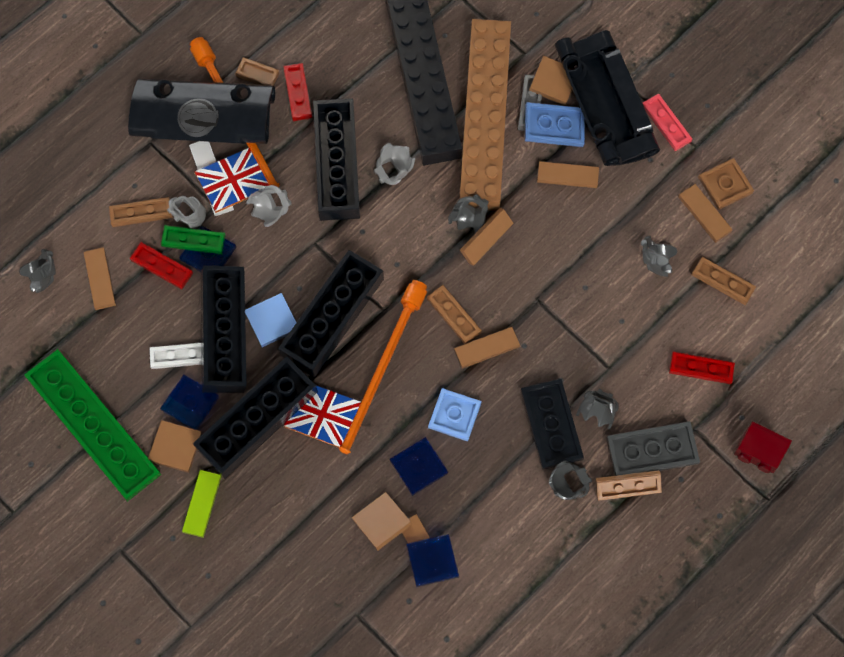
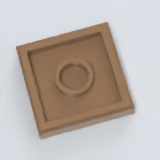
[529,56,575,105]
[698,158,754,210]
[148,420,202,473]
[352,492,412,551]

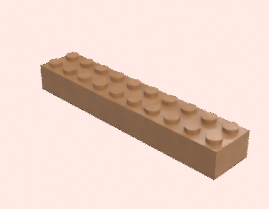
[460,19,511,211]

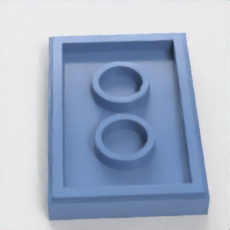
[525,102,585,147]

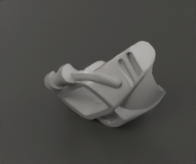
[373,143,415,185]
[246,185,292,227]
[167,196,206,230]

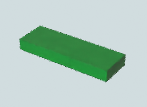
[161,225,226,254]

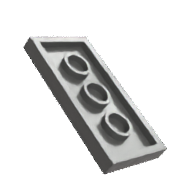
[607,421,700,476]

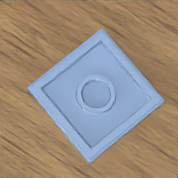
[245,293,296,347]
[428,388,482,441]

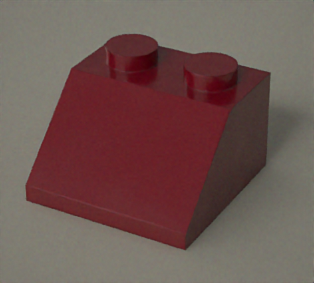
[734,421,792,473]

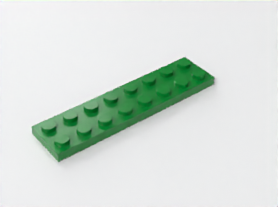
[24,349,161,502]

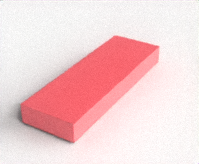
[642,93,692,151]

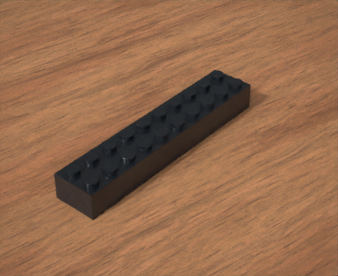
[385,0,462,166]

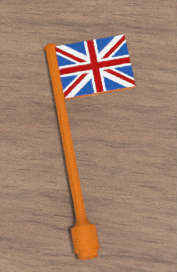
[190,37,280,213]
[284,280,427,454]

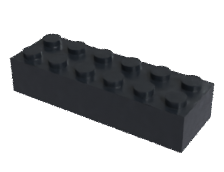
[313,98,360,221]
[278,250,384,378]
[201,266,247,393]
[193,357,318,479]

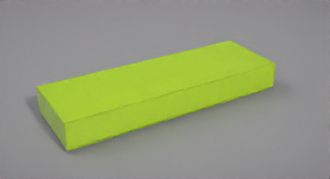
[182,470,222,538]

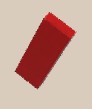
[283,63,312,121]
[130,242,193,290]
[669,352,735,384]

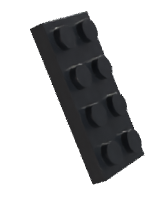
[520,379,584,470]

